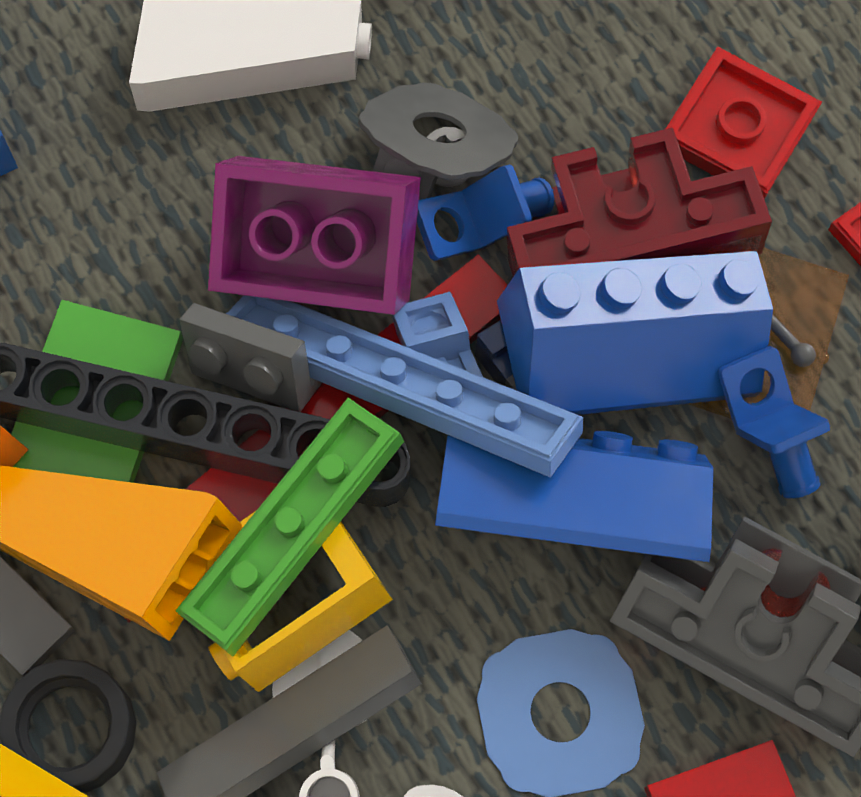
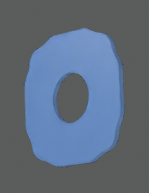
[477,629,645,797]

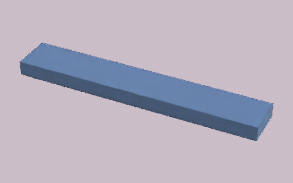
[226,295,583,478]

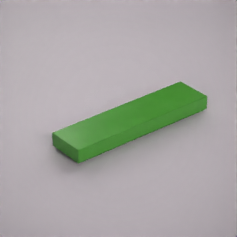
[175,398,404,656]

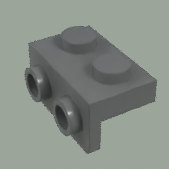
[179,303,322,412]

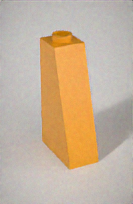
[0,465,242,641]

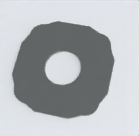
[358,83,518,180]

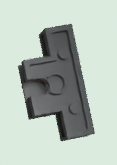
[610,516,861,757]

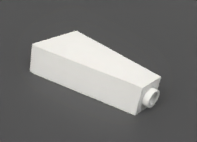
[129,0,372,112]

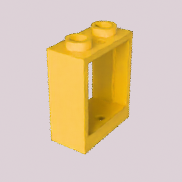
[208,511,393,692]

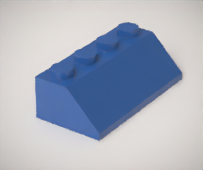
[497,251,773,415]
[435,431,713,562]

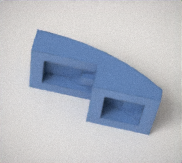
[392,292,483,377]

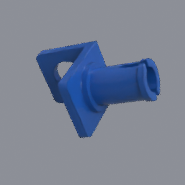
[417,164,554,261]
[718,346,830,498]

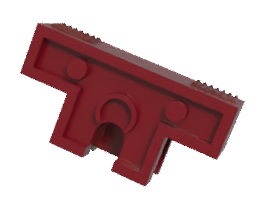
[507,127,772,277]

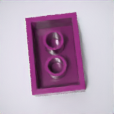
[208,156,421,315]

